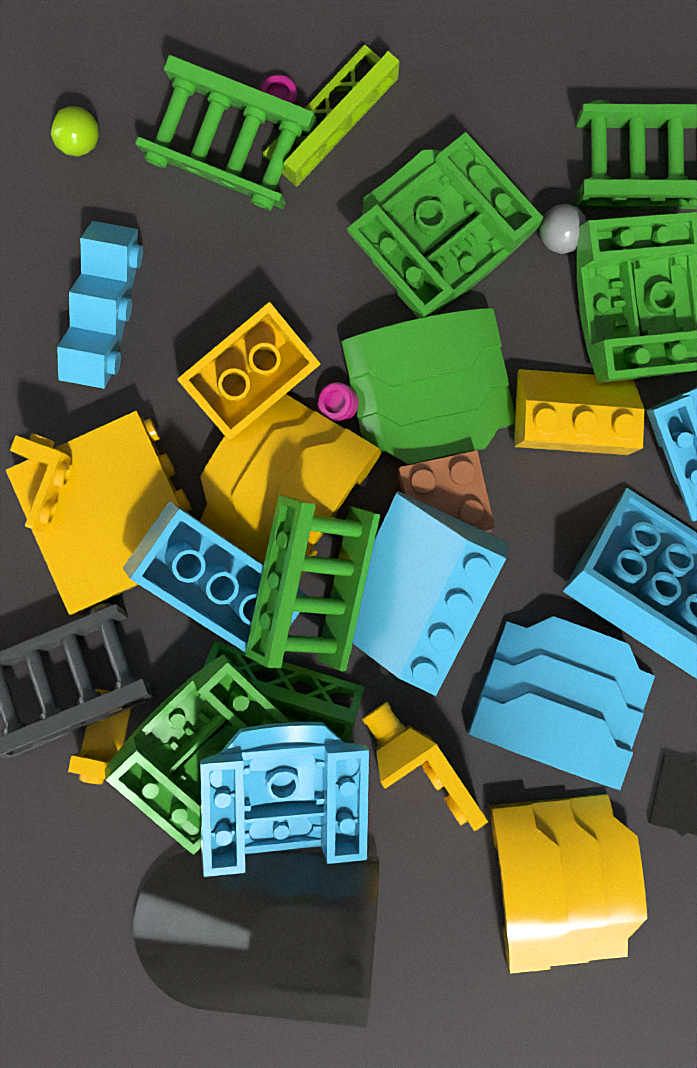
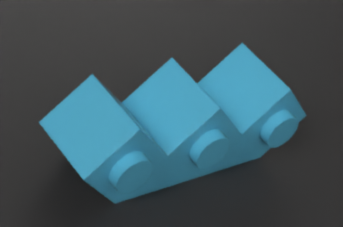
[57,221,143,389]

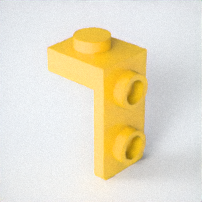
[10,433,72,532]
[68,689,132,784]

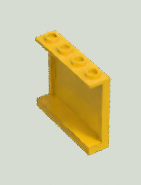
[6,411,192,615]

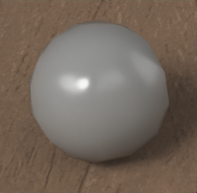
[539,204,586,254]

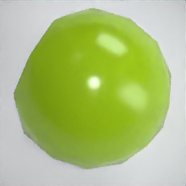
[51,105,99,157]

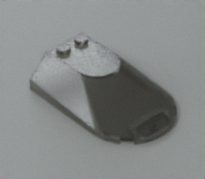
[133,848,380,1027]

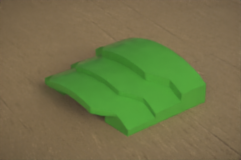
[347,132,544,318]
[577,212,697,383]
[341,308,515,465]
[104,654,292,855]

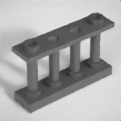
[0,603,157,759]

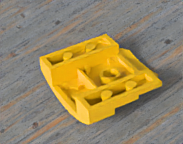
[200,394,381,580]
[489,793,647,973]

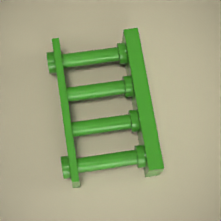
[135,55,317,211]
[576,100,697,209]
[245,495,380,671]

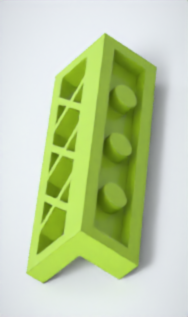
[263,45,400,187]

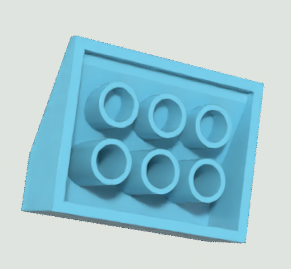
[563,488,697,679]
[352,491,509,696]

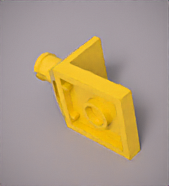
[362,702,488,831]

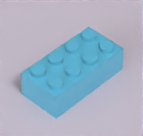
[123,501,308,652]

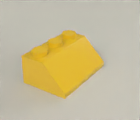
[177,302,321,441]
[514,369,644,455]

